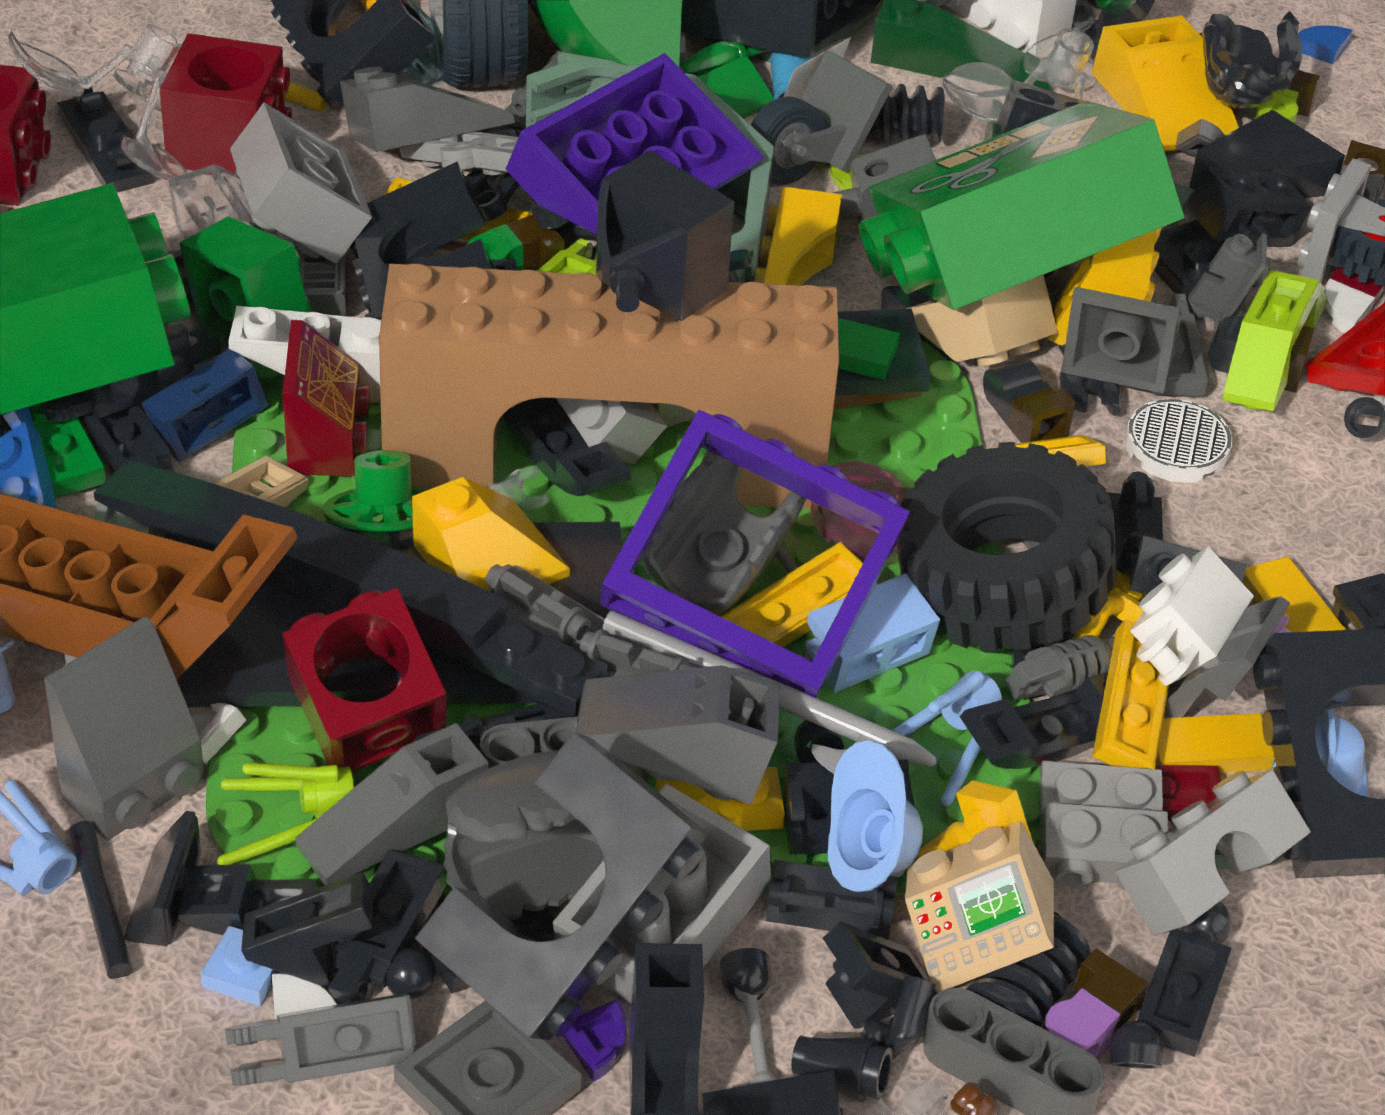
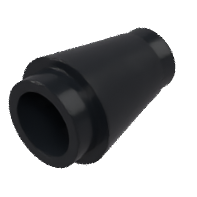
[791,1035,892,1103]

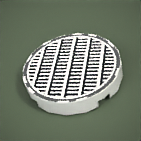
[1125,399,1232,483]

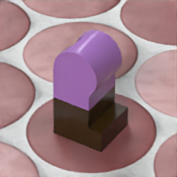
[1043,948,1148,1060]

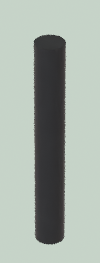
[69,821,133,979]

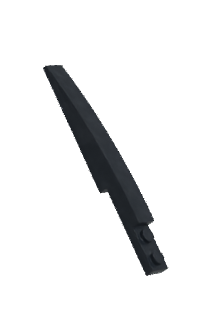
[94,460,608,717]

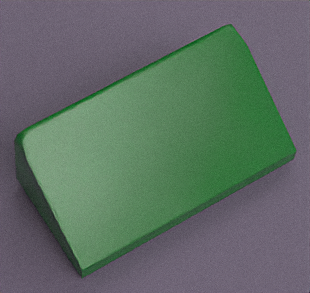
[697,56,774,119]

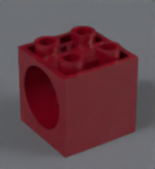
[160,33,292,178]
[0,65,51,206]
[282,588,446,773]

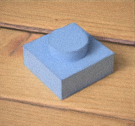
[200,926,280,1006]

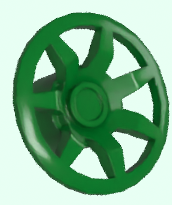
[323,450,427,532]

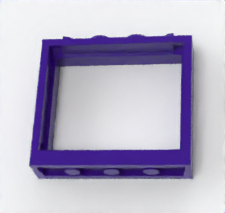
[600,409,910,698]

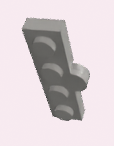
[400,132,518,175]

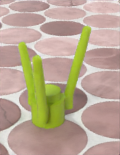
[217,762,354,865]

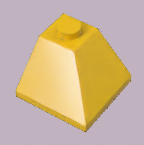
[412,477,570,591]

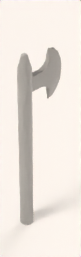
[602,610,937,785]

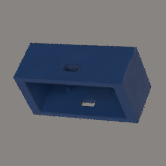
[142,349,269,462]

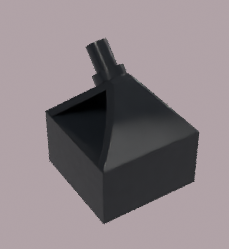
[595,150,734,321]

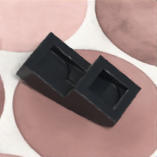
[177,864,319,935]

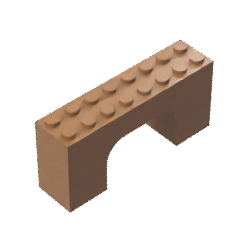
[379,264,839,510]

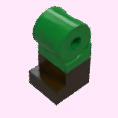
[467,215,564,271]

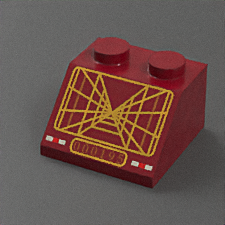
[282,320,370,476]

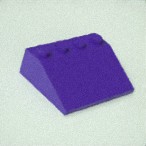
[506,53,764,235]

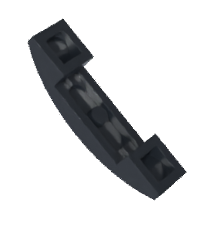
[503,398,631,496]
[959,672,1108,769]

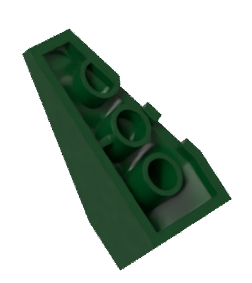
[870,0,1059,92]

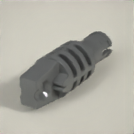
[1004,635,1115,700]

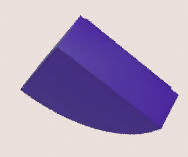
[562,998,626,1082]

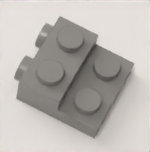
[1039,761,1168,890]

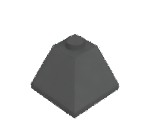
[1061,286,1182,394]

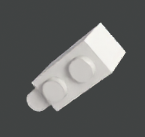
[1130,546,1254,686]

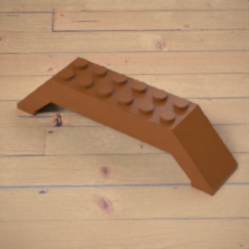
[0,493,297,680]

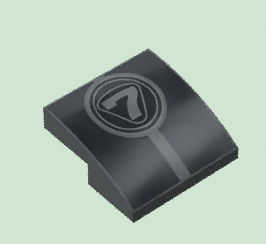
[1164,596,1290,718]

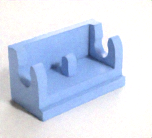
[805,573,940,693]

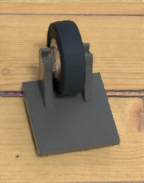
[750,49,893,185]

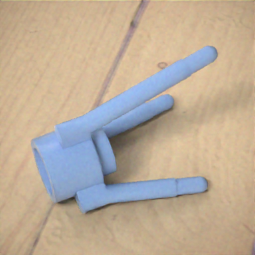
[892,671,1002,806]
[0,780,77,896]

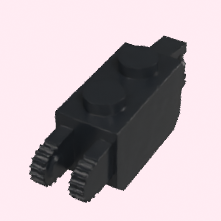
[44,324,221,422]

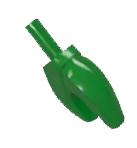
[681,41,769,76]

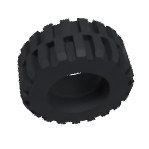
[896,442,1117,654]

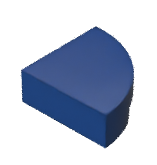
[1298,25,1353,64]

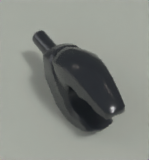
[1059,344,1121,416]

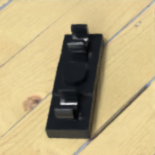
[57,78,154,193]

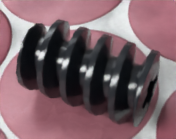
[865,84,945,144]
[966,912,1091,1027]

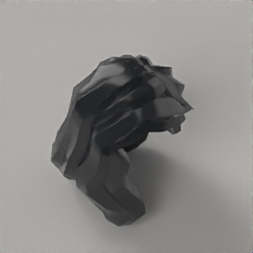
[1202,11,1302,110]

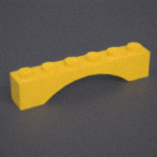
[754,187,842,286]

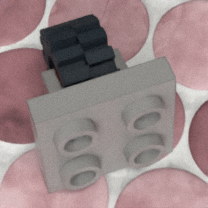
[1297,158,1385,286]

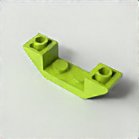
[1222,270,1327,412]

